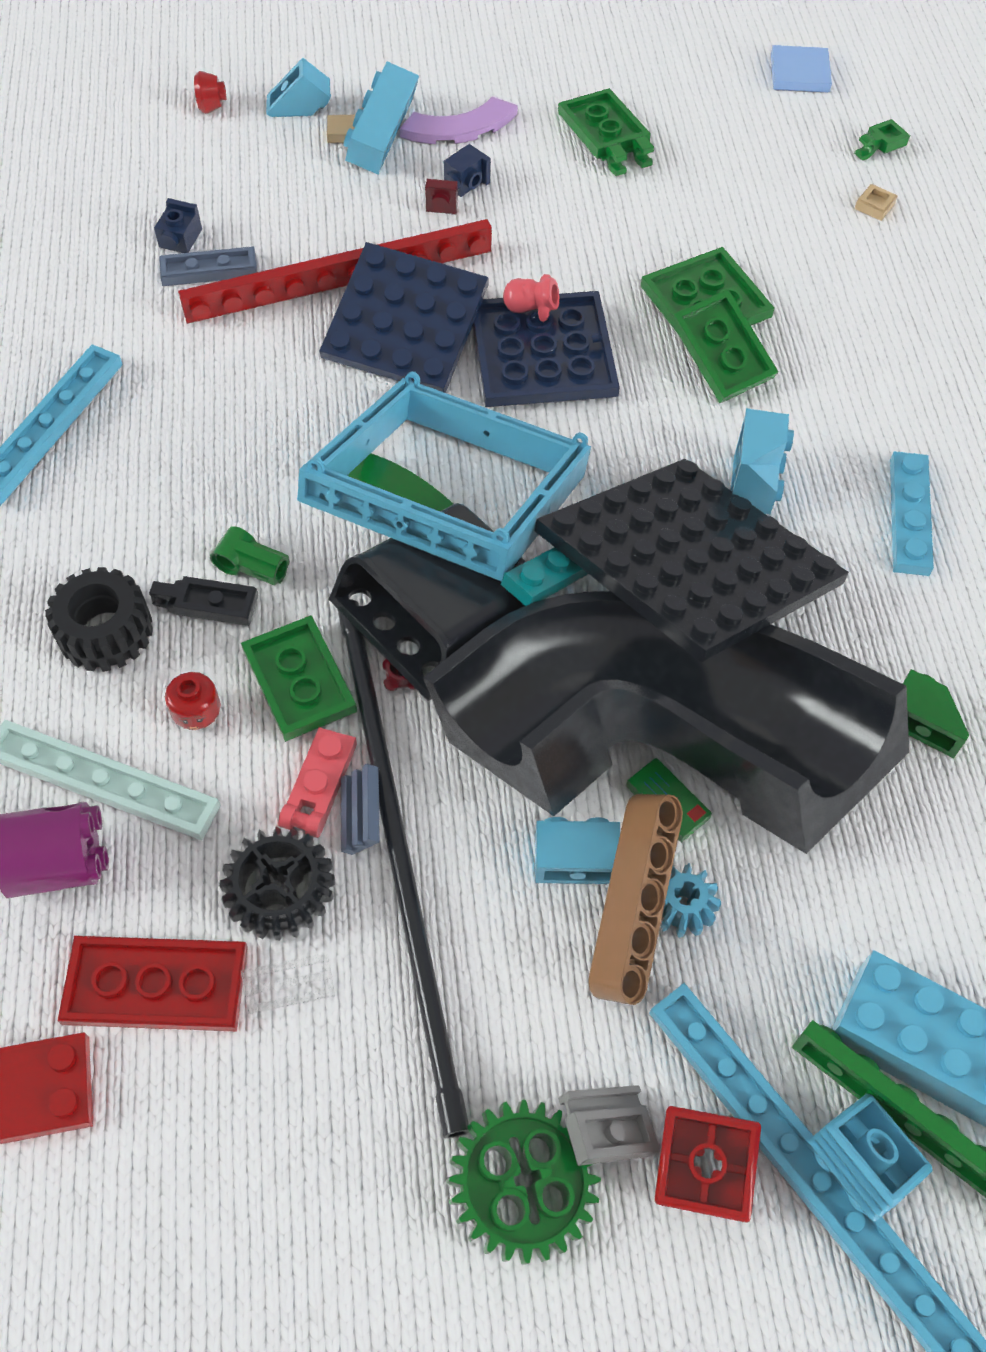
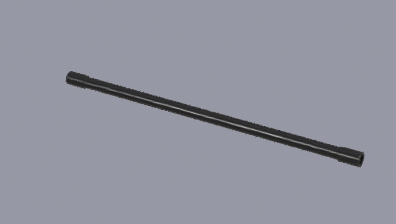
[337,599,469,1138]

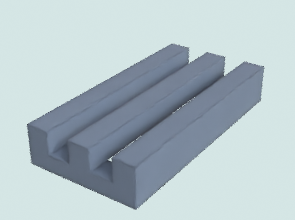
[341,763,380,855]

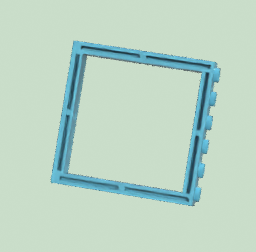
[297,372,591,581]

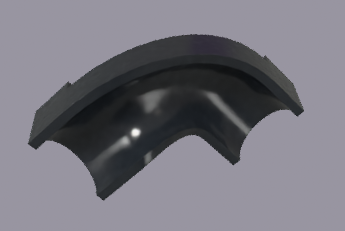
[423,591,909,854]

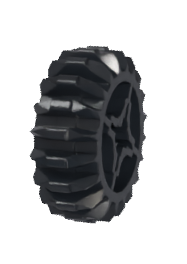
[219,826,335,941]

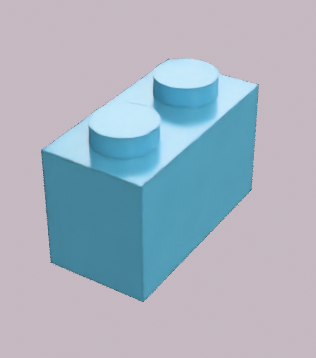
[535,817,620,884]

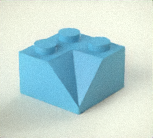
[730,408,794,515]

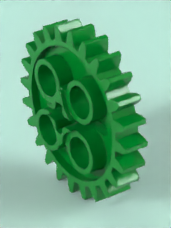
[447,1100,601,1265]

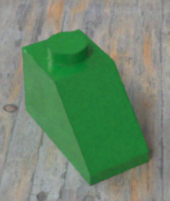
[902,669,969,759]

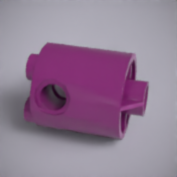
[0,801,109,899]

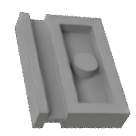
[558,1085,660,1166]

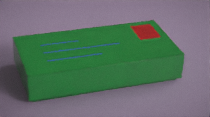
[626,757,712,843]

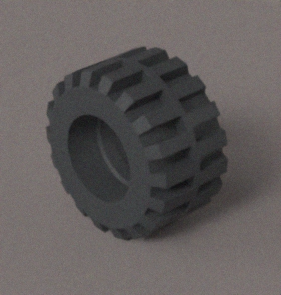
[45,567,153,672]

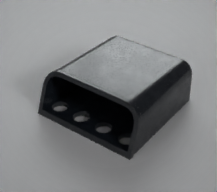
[328,503,527,701]

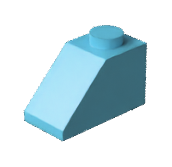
[266,58,331,117]

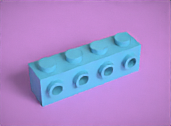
[343,61,419,175]

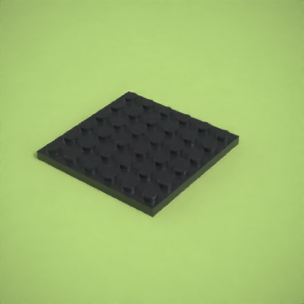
[534,459,849,663]

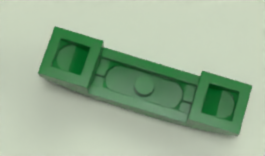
[347,453,453,511]

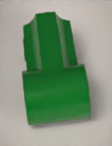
[210,526,290,586]

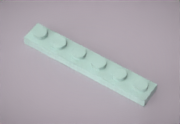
[0,719,221,840]

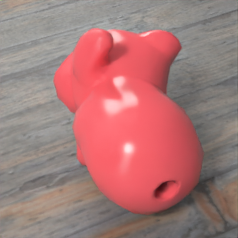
[503,274,560,322]

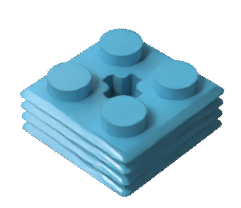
[809,1094,933,1222]

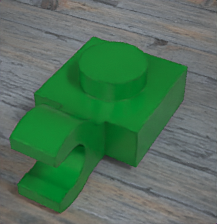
[854,119,911,160]

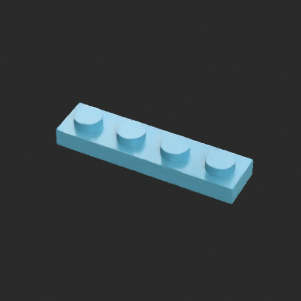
[890,451,934,576]

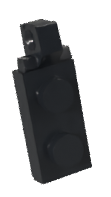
[149,576,258,626]

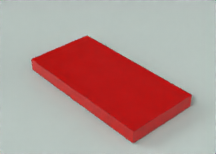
[57,936,248,1032]

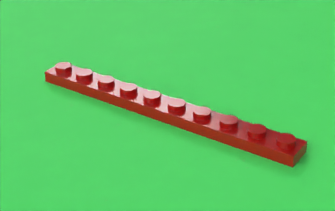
[178,219,492,324]

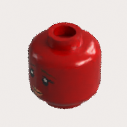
[165,672,221,730]

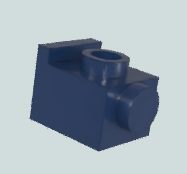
[443,144,491,197]
[154,198,202,253]

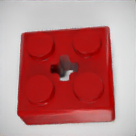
[654,1106,761,1223]

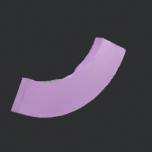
[400,96,518,144]

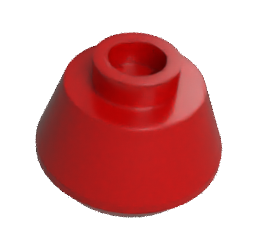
[194,71,227,114]

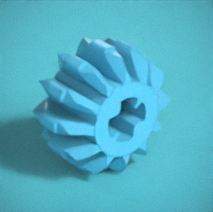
[661,863,721,938]

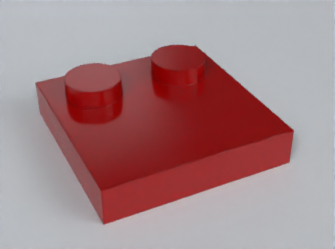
[0,1032,93,1144]

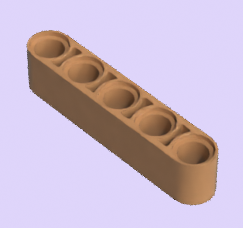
[589,794,683,1005]

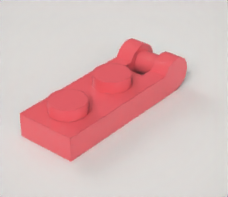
[278,727,357,838]

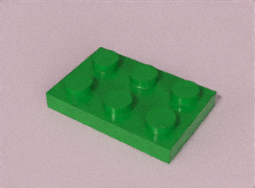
[670,289,779,403]
[241,615,358,742]

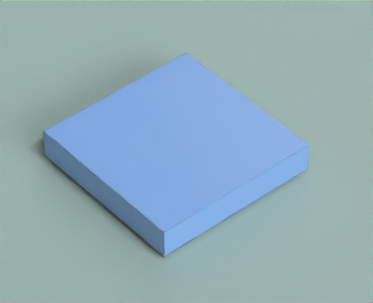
[771,45,832,93]

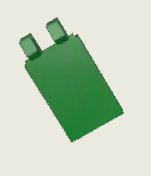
[558,88,654,176]

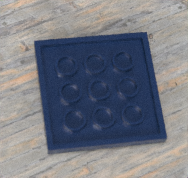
[319,242,489,393]
[473,291,620,407]

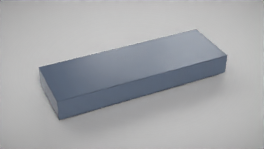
[159,246,257,286]

